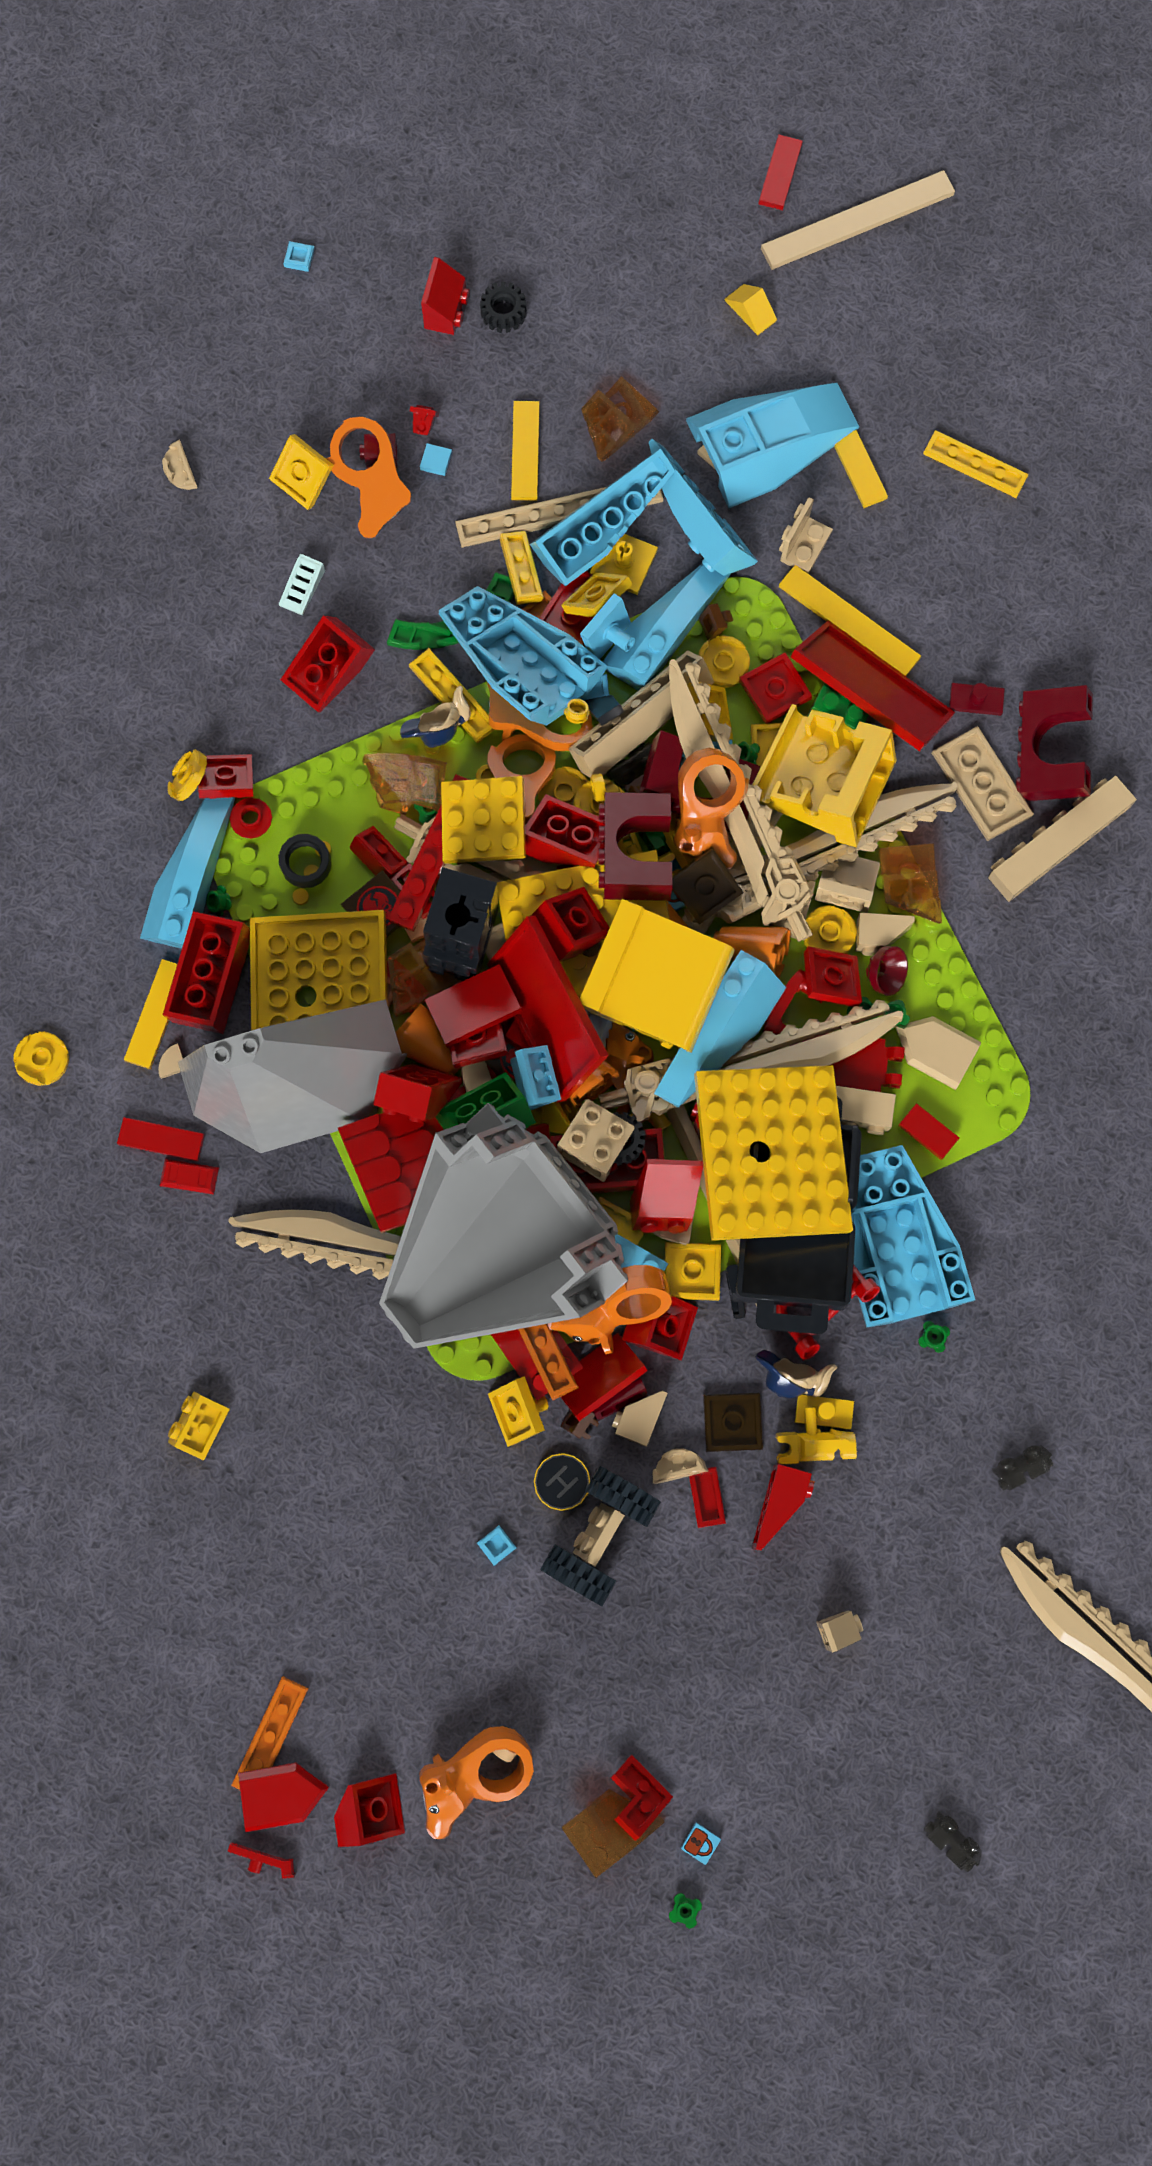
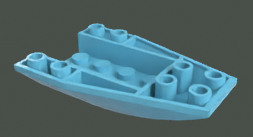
[686,383,859,508]
[439,586,607,726]
[851,1145,975,1328]

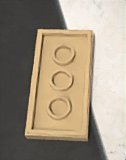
[932,726,1034,841]

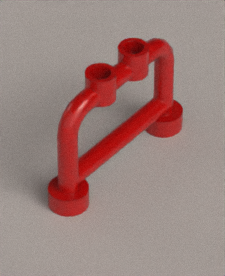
[776,1264,880,1360]

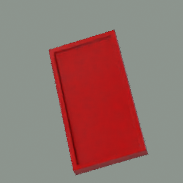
[790,620,955,751]
[487,916,609,1102]

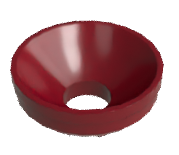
[866,946,908,996]

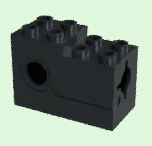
[423,867,499,981]

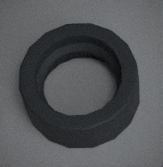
[278,834,331,888]

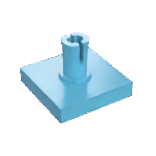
[580,593,635,659]

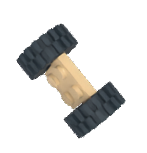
[540,1466,661,1606]

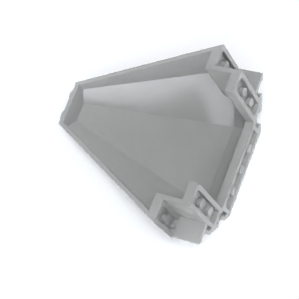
[178,999,407,1153]
[379,1103,628,1349]

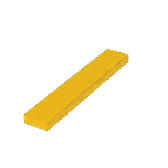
[779,565,921,676]

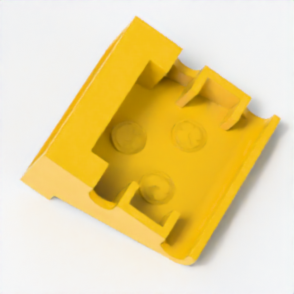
[753,704,897,847]
[580,899,735,1053]

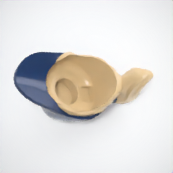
[400,686,471,748]
[755,1350,837,1398]

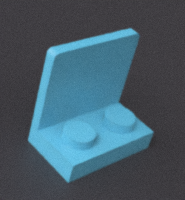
[510,1045,561,1110]

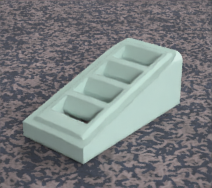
[279,554,325,616]

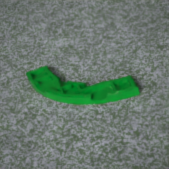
[387,572,514,650]

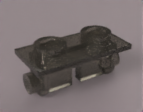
[606,742,652,789]
[991,1445,1054,1491]
[923,1811,982,1872]

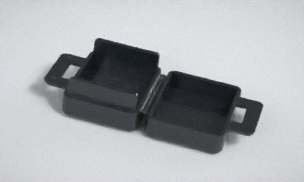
[736,1096,862,1334]

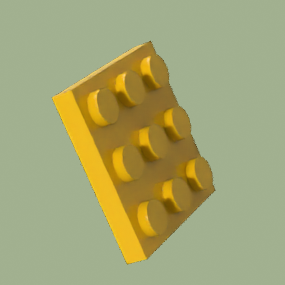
[441,776,526,864]

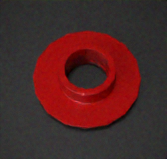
[229,798,272,839]

